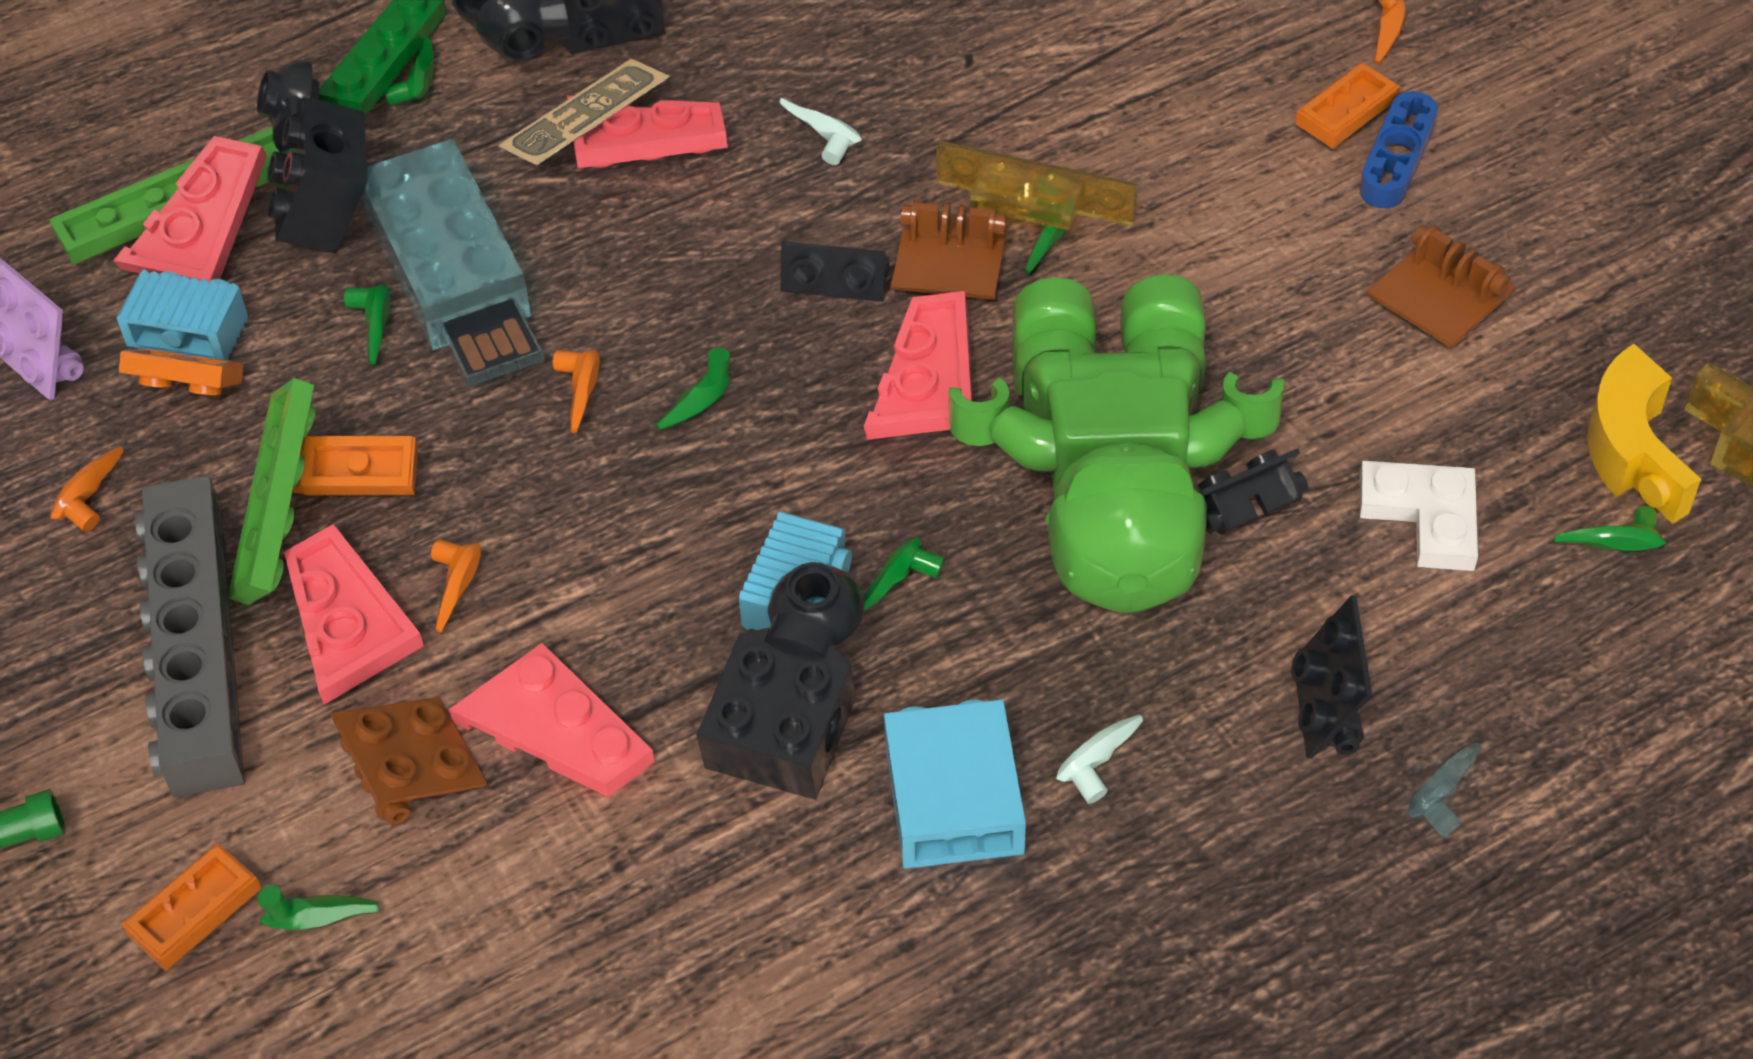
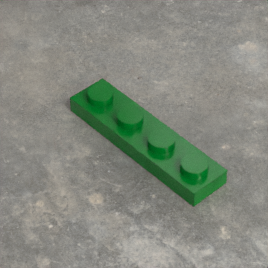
[319,0,446,118]

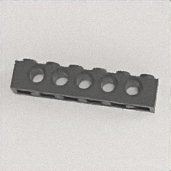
[135,475,245,798]

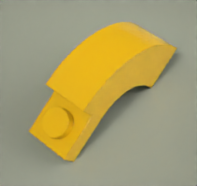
[1587,344,1701,524]

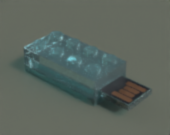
[362,138,544,387]

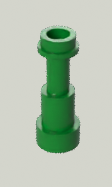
[0,789,66,849]

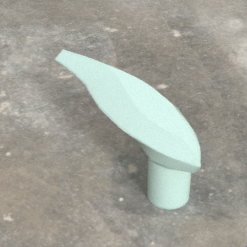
[779,98,862,165]
[1056,715,1143,804]

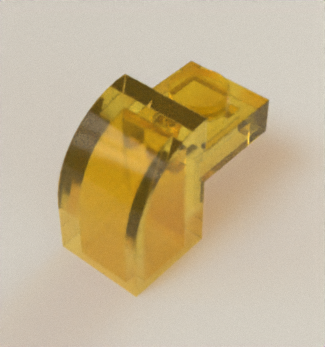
[1684,362,1753,488]

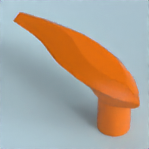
[1373,0,1406,64]
[553,349,600,434]
[50,446,124,532]
[431,540,481,634]

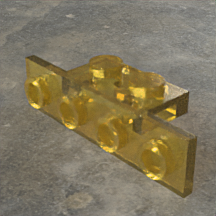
[937,141,1138,230]

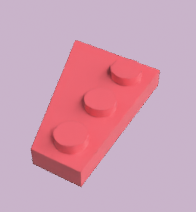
[567,96,727,168]
[114,136,267,282]
[864,291,973,440]
[284,524,424,705]
[449,643,655,797]

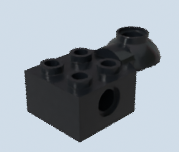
[476,0,665,61]
[257,59,368,254]
[696,562,865,800]

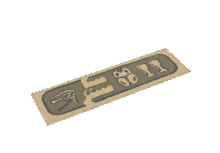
[498,58,670,165]

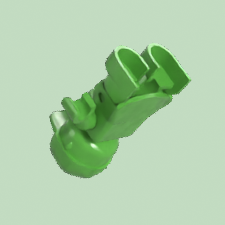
[948,274,1285,614]

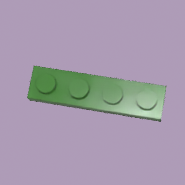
[227,378,315,605]

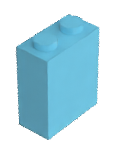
[884,699,1026,869]

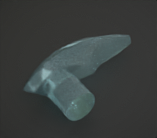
[1408,743,1481,838]

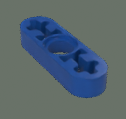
[1359,91,1438,208]

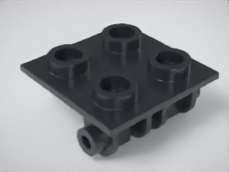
[1291,595,1372,759]

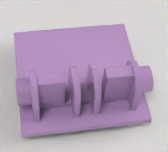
[0,258,84,400]

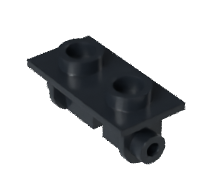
[780,241,890,301]
[1198,448,1308,535]

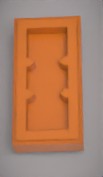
[1295,62,1400,149]
[121,843,262,971]

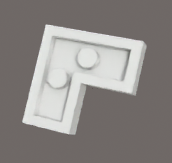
[1360,461,1478,571]

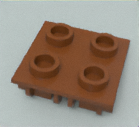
[891,200,1008,300]
[1366,225,1516,349]
[331,697,487,825]

